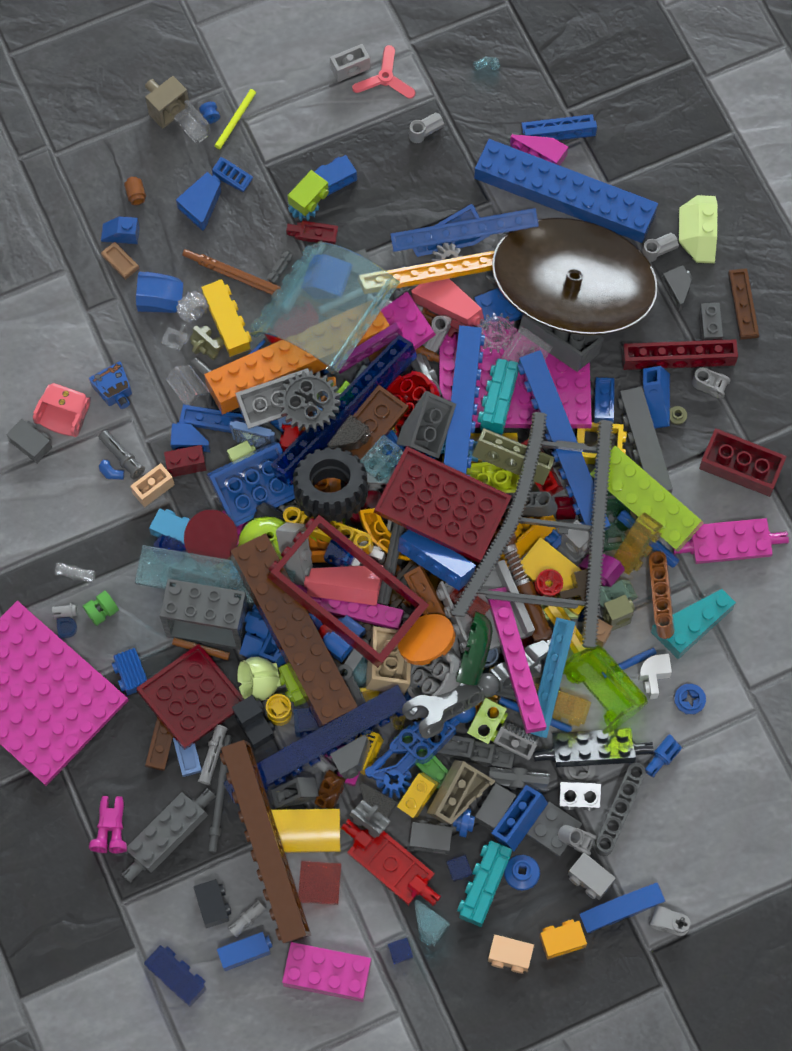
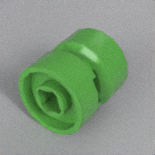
[82,590,119,626]

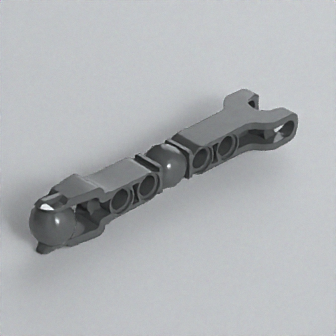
[402,639,551,739]

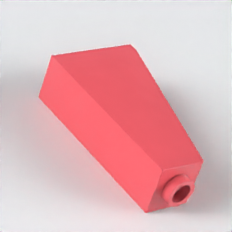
[411,279,484,327]
[304,565,383,606]

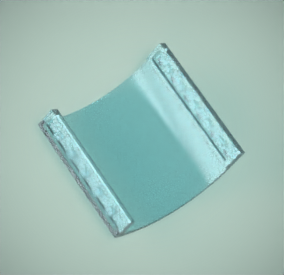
[249,243,400,374]

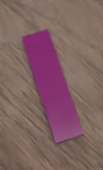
[332,322,403,374]

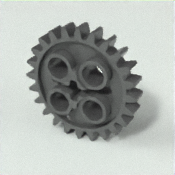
[278,371,341,433]

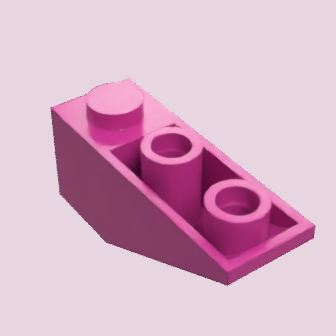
[510,134,568,166]

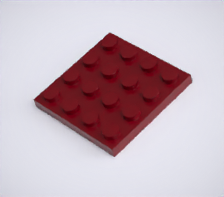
[136,644,244,750]

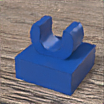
[544,529,562,550]

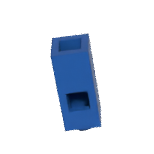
[217,932,272,971]

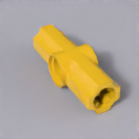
[543,606,590,658]

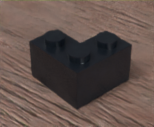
[232,695,276,750]

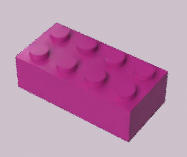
[282,942,372,1002]

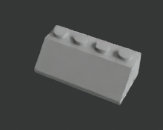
[235,368,320,429]

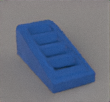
[212,157,253,192]

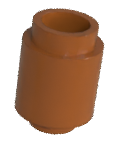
[124,177,146,205]

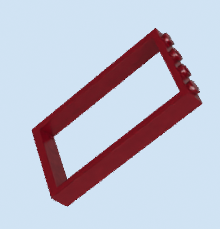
[267,515,429,668]

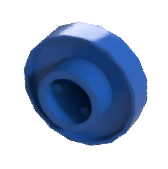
[453,808,475,838]

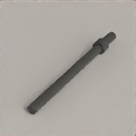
[208,735,232,853]

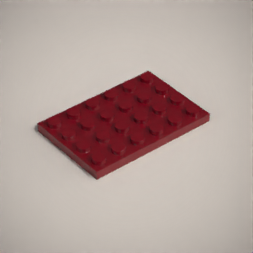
[373,446,512,563]

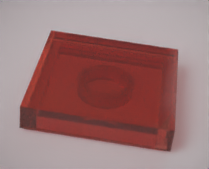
[298,861,341,905]

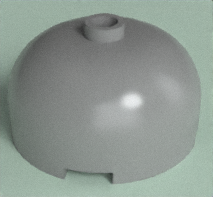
[407,651,461,698]

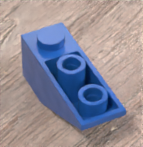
[643,366,670,429]

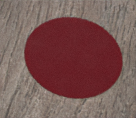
[184,510,238,566]

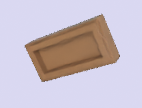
[101,242,139,280]

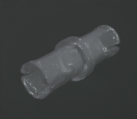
[55,563,95,583]

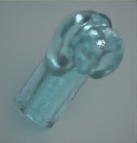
[473,57,501,70]

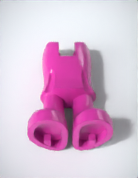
[89,796,127,854]

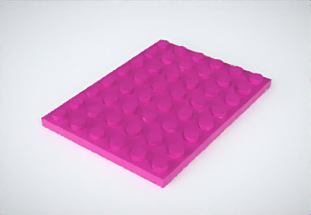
[439,329,592,428]
[0,601,129,786]

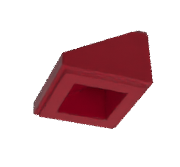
[555,497,576,520]

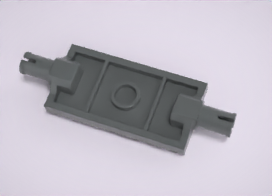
[122,788,216,883]

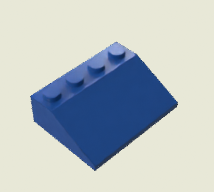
[206,441,295,527]

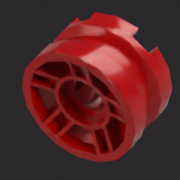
[534,569,563,597]

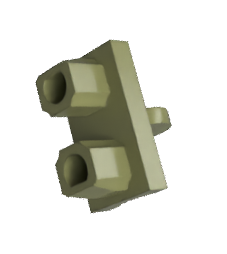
[190,325,224,360]

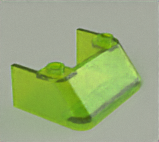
[563,645,648,735]

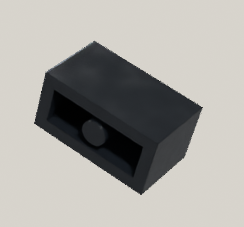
[193,879,231,929]

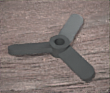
[337,639,369,709]

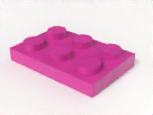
[381,292,436,356]

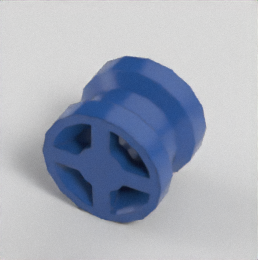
[199,102,220,124]

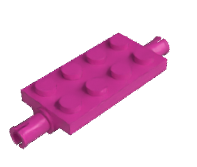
[672,518,789,564]

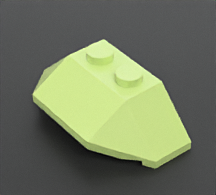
[679,195,717,263]

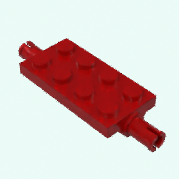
[341,819,441,906]

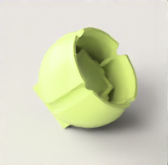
[237,656,281,701]

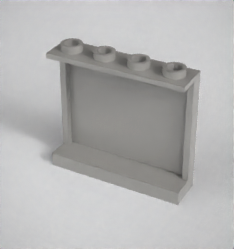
[436,560,535,654]

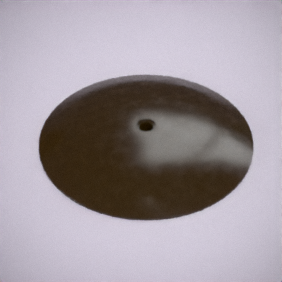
[492,218,657,335]

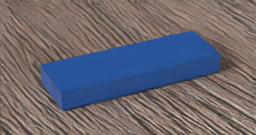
[594,377,615,423]

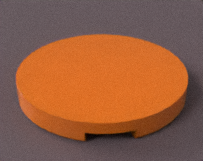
[398,614,456,665]

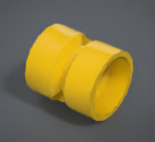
[266,694,293,726]

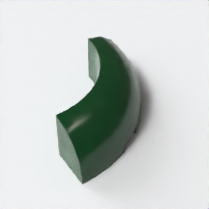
[456,611,493,685]

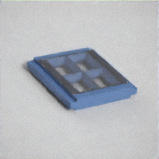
[230,421,277,448]

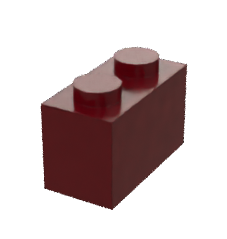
[164,445,207,477]

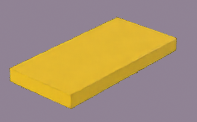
[521,537,584,616]

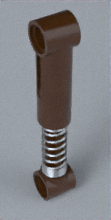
[493,529,553,643]

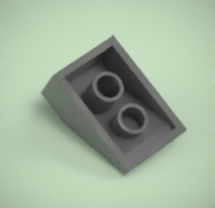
[397,391,456,459]

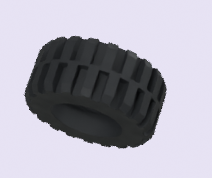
[293,447,368,523]

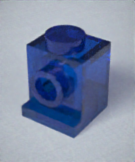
[324,539,355,567]

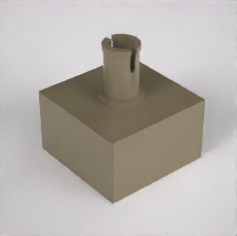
[145,76,190,129]

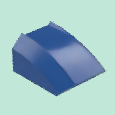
[136,272,183,313]

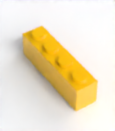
[201,279,252,357]

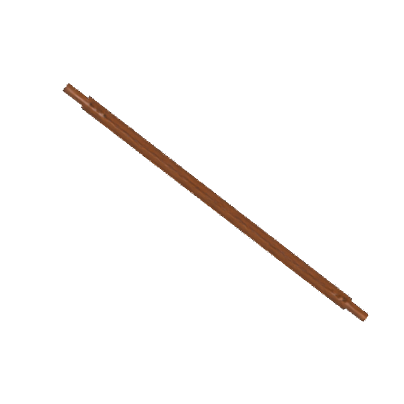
[182,249,440,363]

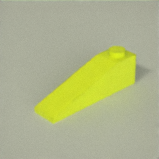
[466,462,520,493]

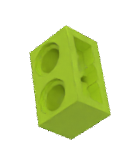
[467,698,508,744]

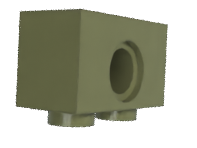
[601,594,635,631]

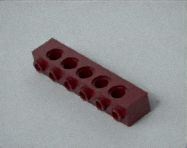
[622,339,738,370]

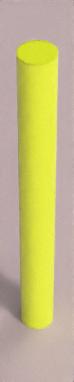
[214,89,256,149]

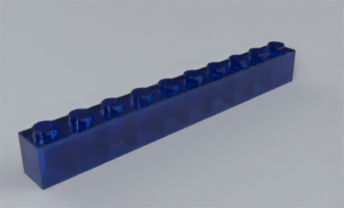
[271,335,417,487]
[223,685,407,805]

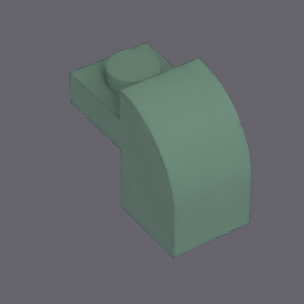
[599,580,638,607]

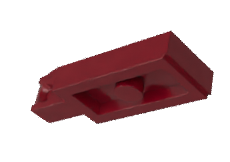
[286,221,338,245]

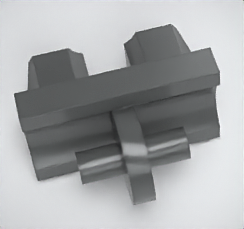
[350,800,391,838]

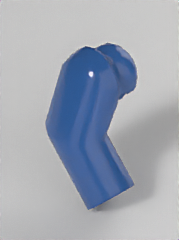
[99,460,124,480]

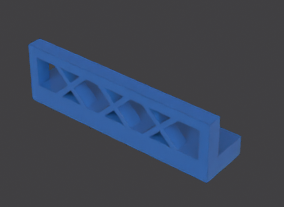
[521,114,597,140]

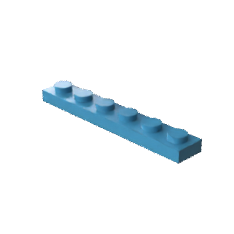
[530,617,576,738]

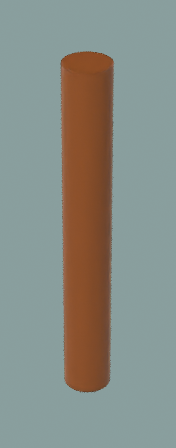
[172,637,230,660]

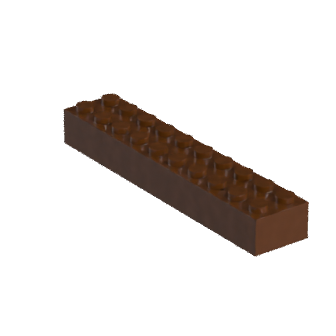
[229,533,358,729]
[220,740,311,943]

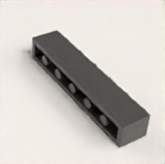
[617,386,673,494]

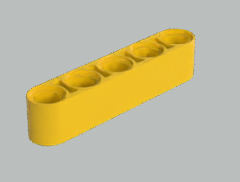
[283,507,374,555]

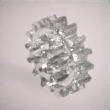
[477,312,517,353]

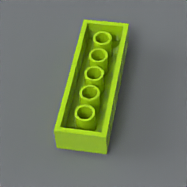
[590,446,704,552]

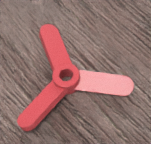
[352,45,416,99]

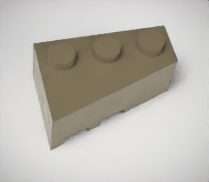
[427,760,495,824]

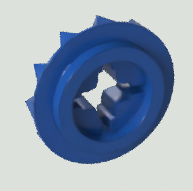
[675,684,706,715]

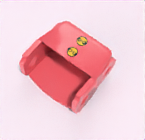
[33,383,90,437]

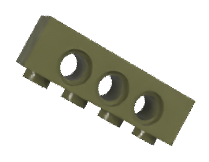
[472,428,555,485]

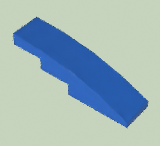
[580,883,666,933]

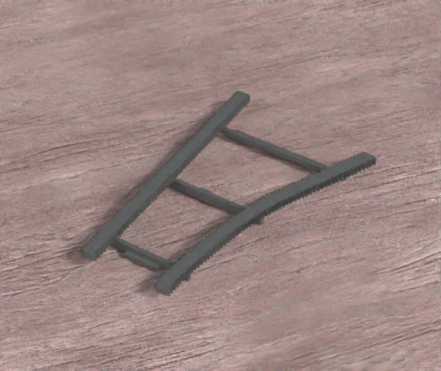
[450,412,613,649]

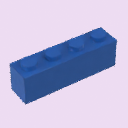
[398,530,476,591]

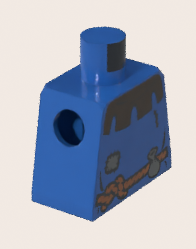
[89,361,132,409]

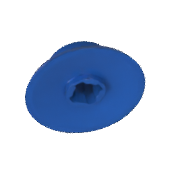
[504,855,540,890]

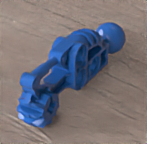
[365,706,476,799]

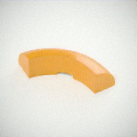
[358,508,411,561]

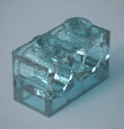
[360,434,403,483]

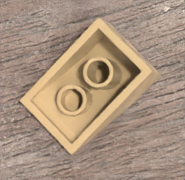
[366,626,411,695]

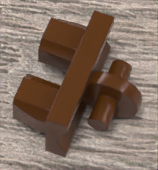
[315,770,346,809]

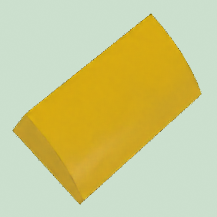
[271,809,340,853]

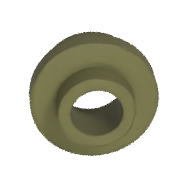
[670,406,687,425]

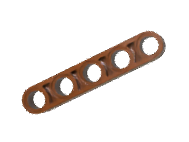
[649,551,675,639]

